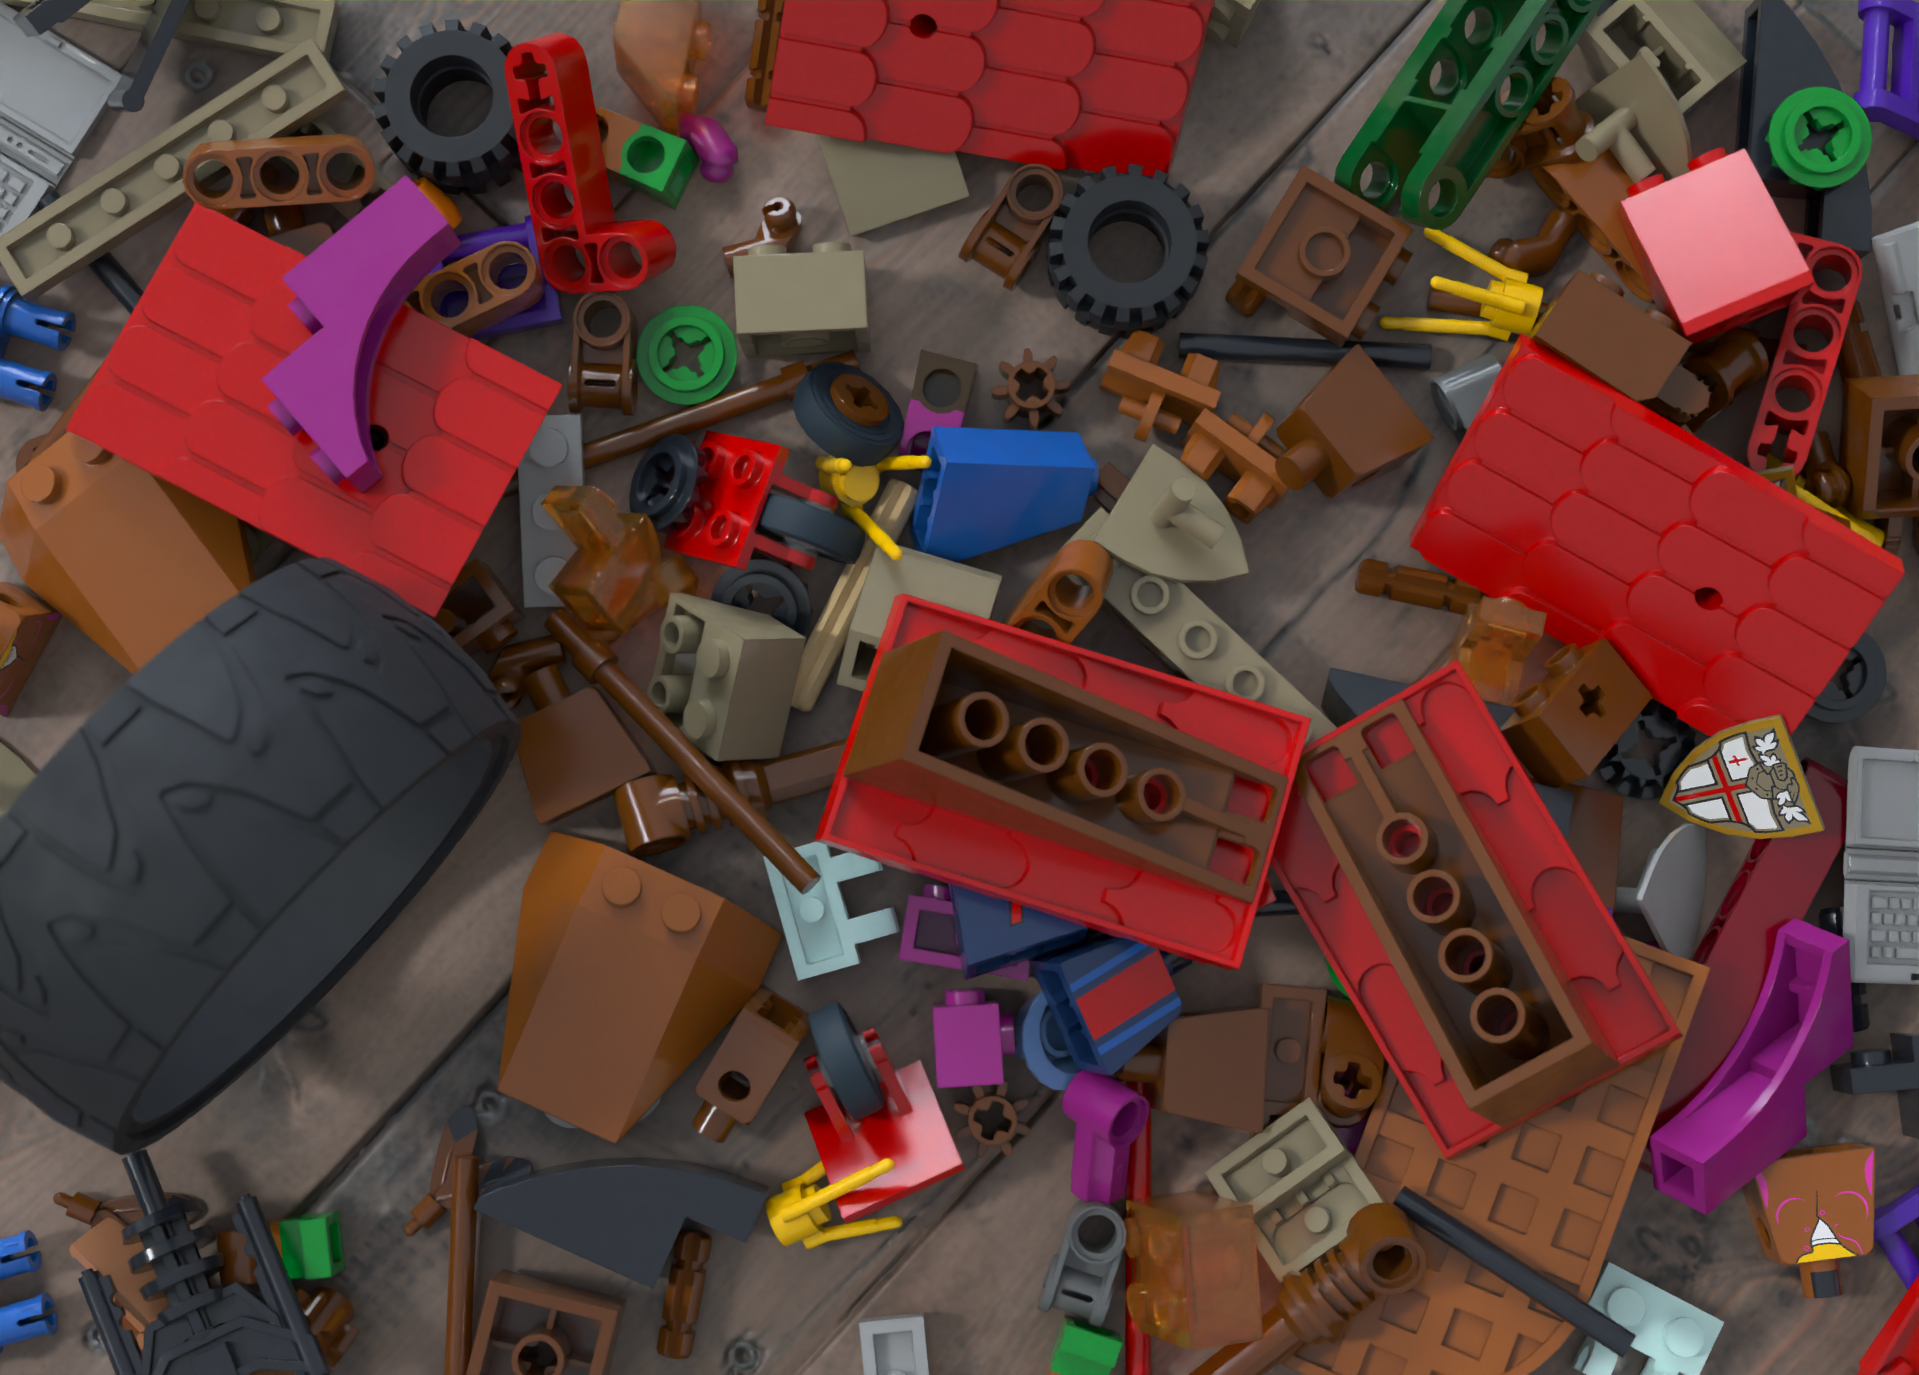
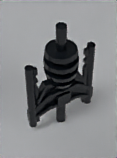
[78,1149,331,1375]

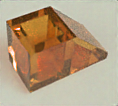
[613,0,712,137]

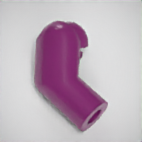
[658,109,738,183]

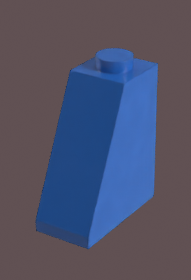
[909,426,1099,562]

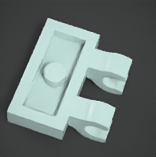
[763,842,901,981]
[1572,1260,1724,1375]

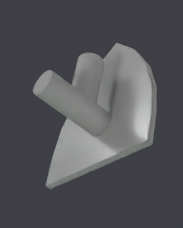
[1615,823,1707,960]

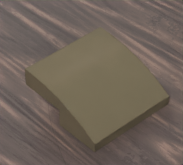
[815,134,970,236]
[1204,1097,1386,1286]

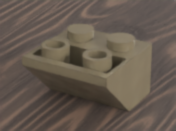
[1570,0,1747,116]
[836,545,1003,692]
[648,593,806,761]

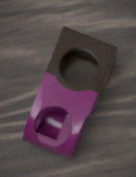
[898,350,978,472]

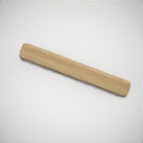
[791,479,918,712]

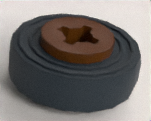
[792,361,904,467]

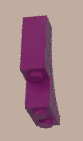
[261,175,462,494]
[1649,918,1853,1215]

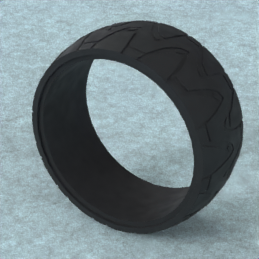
[0,557,522,1155]

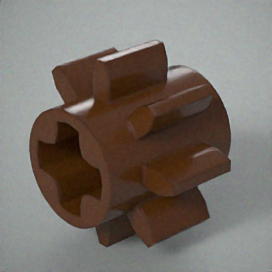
[991,348,1071,431]
[953,1078,1031,1158]
[296,1287,359,1368]

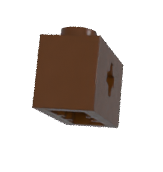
[1500,638,1652,788]

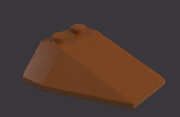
[0,432,256,674]
[497,831,783,1145]

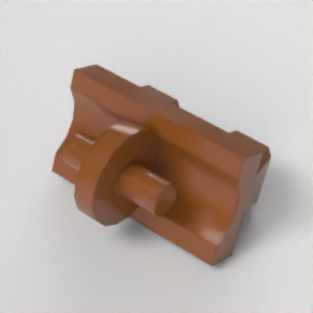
[1099,329,1221,443]
[1178,408,1289,524]

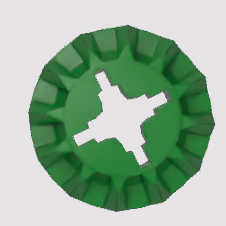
[1765,87,1872,191]
[636,305,738,406]

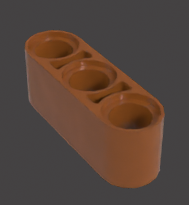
[183,134,375,209]
[1531,139,1654,302]
[403,241,546,338]
[1000,539,1113,644]

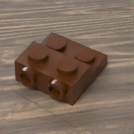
[1235,164,1413,347]

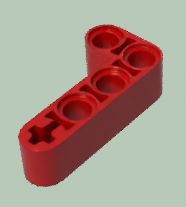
[505,32,676,294]
[1743,231,1863,482]

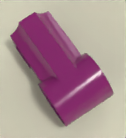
[1062,1070,1150,1204]

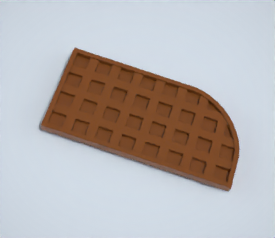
[1279,936,1710,1375]

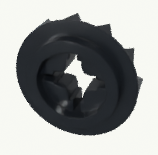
[629,434,709,534]
[711,556,813,636]
[1806,631,1887,724]
[1597,698,1696,799]

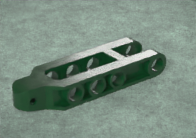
[1334,0,1605,230]

